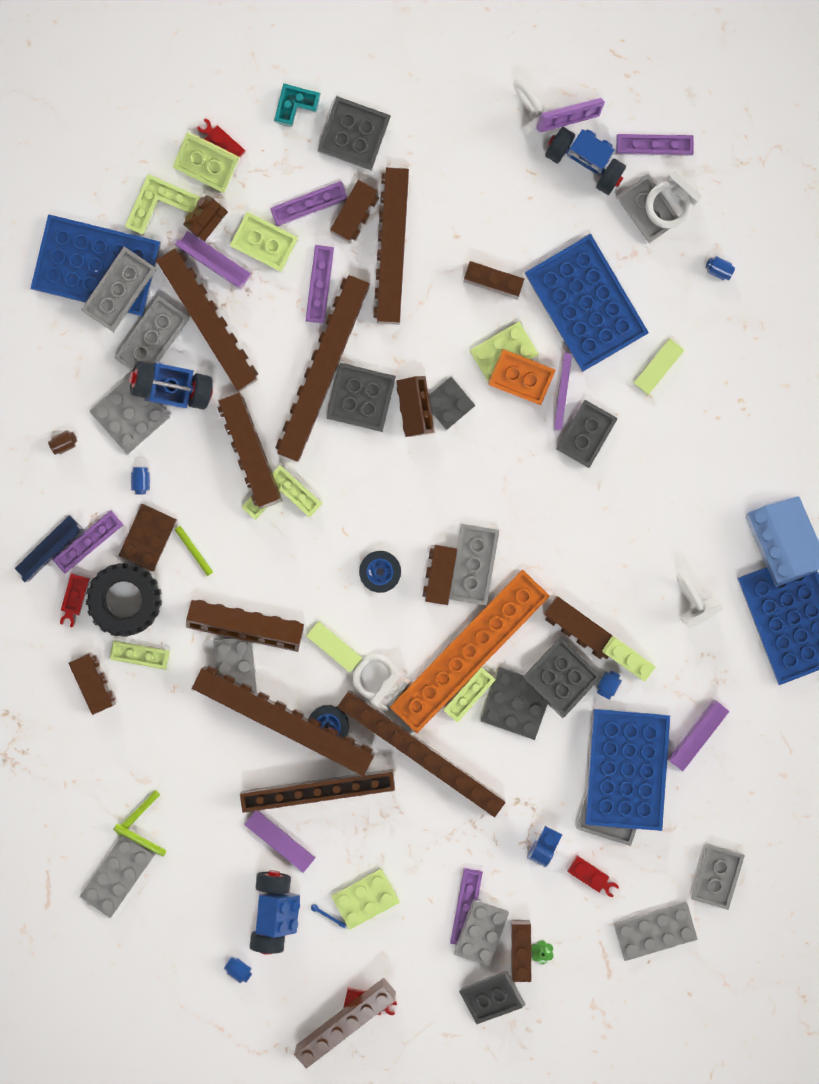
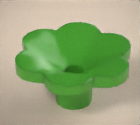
[531,940,554,965]

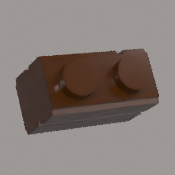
[183,194,228,242]

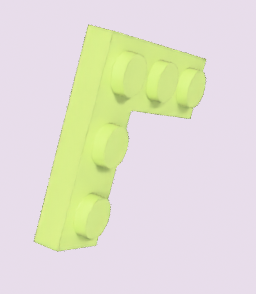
[125,174,201,235]
[242,465,323,520]

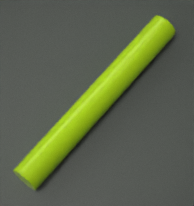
[175,525,214,577]
[115,790,161,836]
[113,823,167,857]

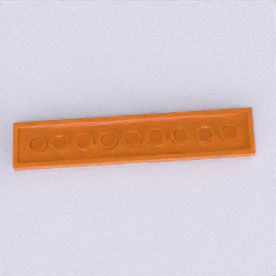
[390,569,550,733]

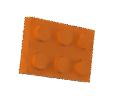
[488,348,556,405]

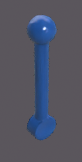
[311,904,346,928]

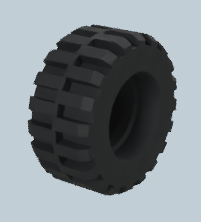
[85,563,162,637]

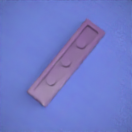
[536,98,605,133]
[616,134,694,156]
[270,181,348,227]
[305,245,334,324]
[553,353,572,431]
[52,510,124,574]
[244,811,316,873]
[450,867,483,945]

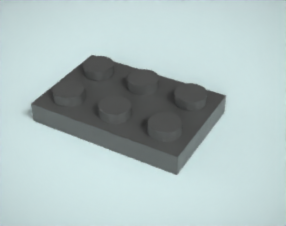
[556,399,618,468]
[459,971,526,1024]

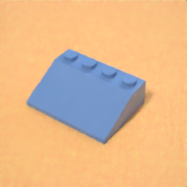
[745,496,819,587]

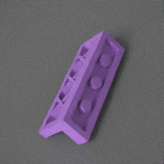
[175,231,252,290]
[667,699,730,771]

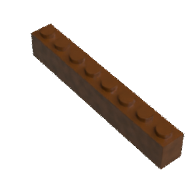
[373,167,409,325]
[156,248,259,392]
[240,769,395,813]

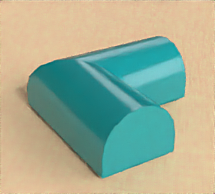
[274,83,321,127]

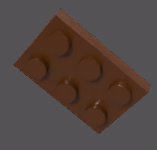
[118,504,178,572]

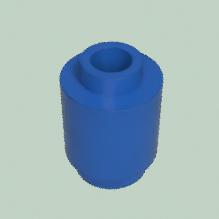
[705,255,736,281]
[131,467,150,495]
[596,670,622,700]
[223,956,253,984]

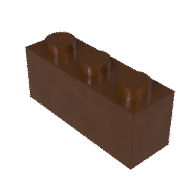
[330,180,380,244]
[463,261,525,300]
[396,376,435,437]
[422,545,458,605]
[68,652,117,715]
[511,920,532,982]

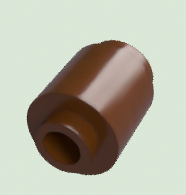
[48,430,78,455]

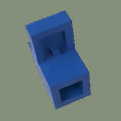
[527,825,563,868]

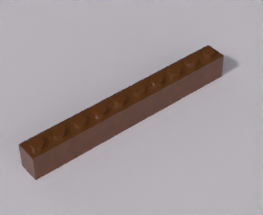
[275,275,370,462]
[191,665,375,776]
[337,690,506,818]

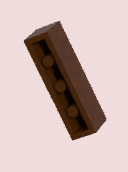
[543,595,619,660]

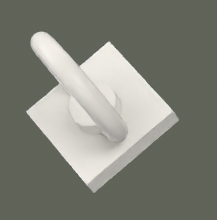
[513,79,562,134]
[645,170,703,229]
[676,573,724,629]
[353,655,411,712]

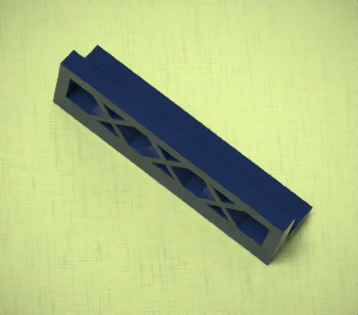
[14,515,84,582]

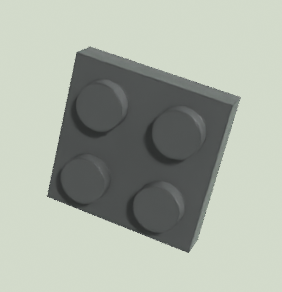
[429,377,476,431]

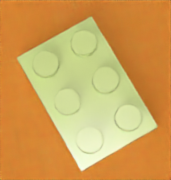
[172,132,240,193]
[230,212,299,273]
[470,322,539,382]
[331,868,400,930]

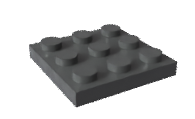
[317,96,391,171]
[327,363,396,432]
[521,637,601,719]
[481,667,548,740]

